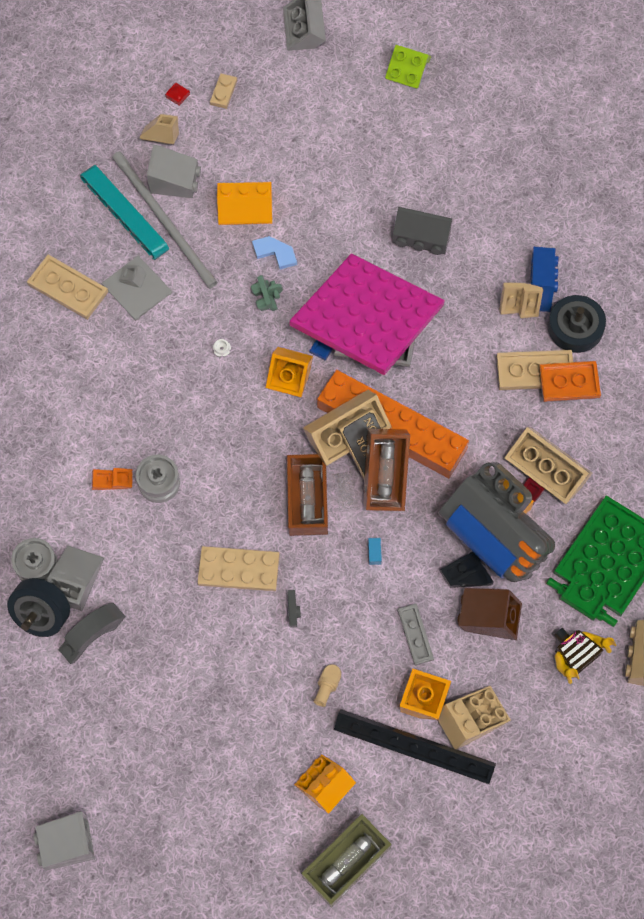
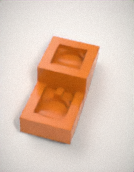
[92,468,132,490]

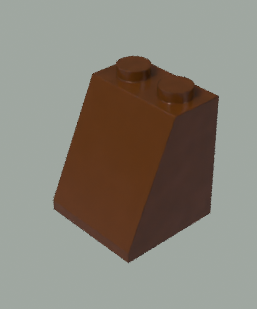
[457,588,522,641]

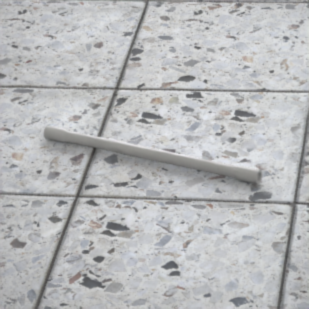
[112,151,218,289]

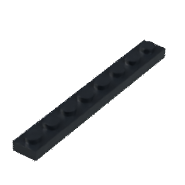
[334,709,496,784]

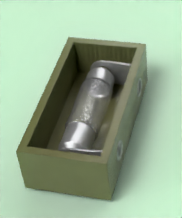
[301,814,392,908]

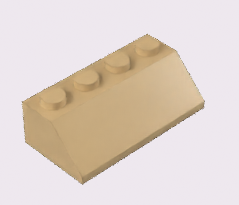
[303,390,391,466]
[505,427,592,504]

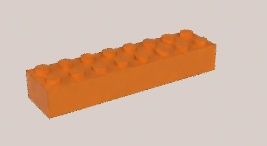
[317,369,469,479]

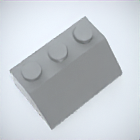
[283,0,326,51]

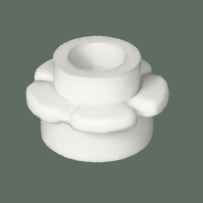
[213,339,231,357]

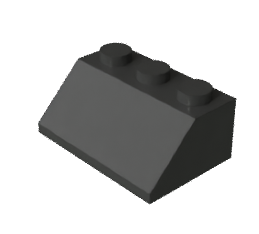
[392,207,452,255]

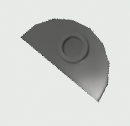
[287,590,301,628]

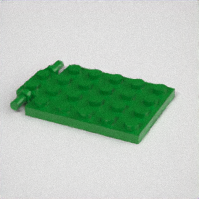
[546,495,644,627]

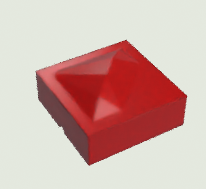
[165,83,190,106]

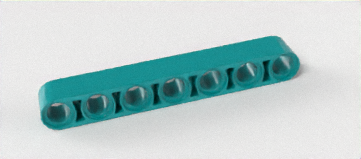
[80,165,169,260]

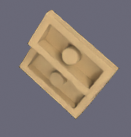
[499,282,543,318]

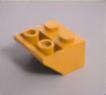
[294,754,356,814]

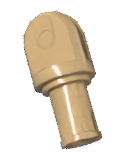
[314,664,341,707]

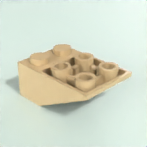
[438,686,511,749]

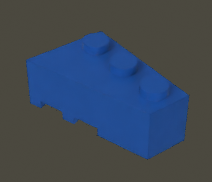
[530,246,559,312]

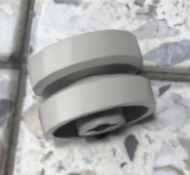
[136,454,181,503]
[11,538,58,581]

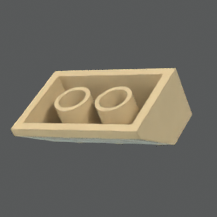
[625,620,644,686]

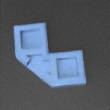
[252,236,297,270]

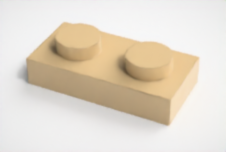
[210,73,237,109]

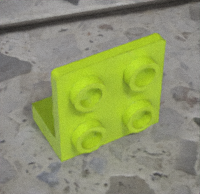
[385,45,431,89]

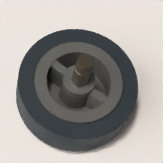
[548,295,606,353]
[7,578,70,637]

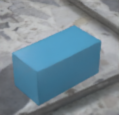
[368,538,382,565]

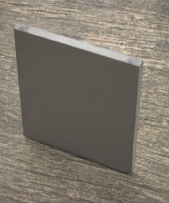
[101,255,173,321]

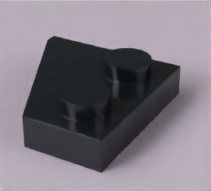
[440,552,494,588]

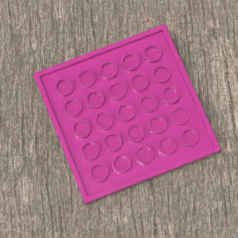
[289,253,445,375]

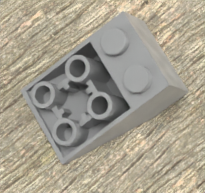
[47,546,104,611]

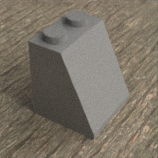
[147,144,201,198]
[34,812,95,871]

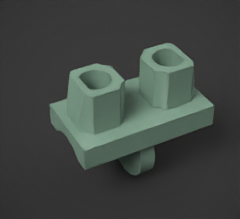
[251,275,283,311]

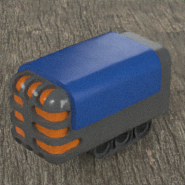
[439,462,555,582]

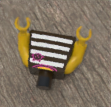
[554,628,617,684]

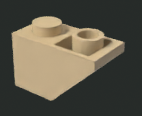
[140,114,179,144]

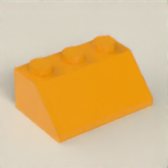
[217,182,272,225]

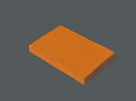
[539,361,601,402]

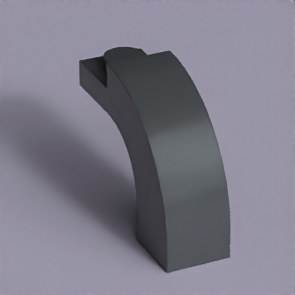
[58,603,126,664]

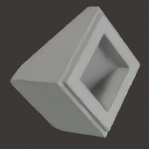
[119,265,147,287]

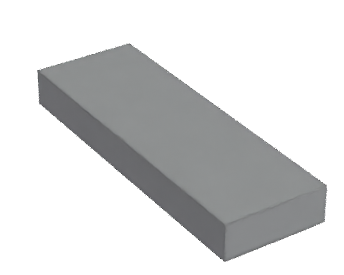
[398,603,434,666]

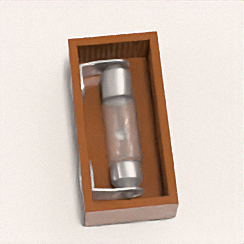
[363,429,410,511]
[287,454,328,536]

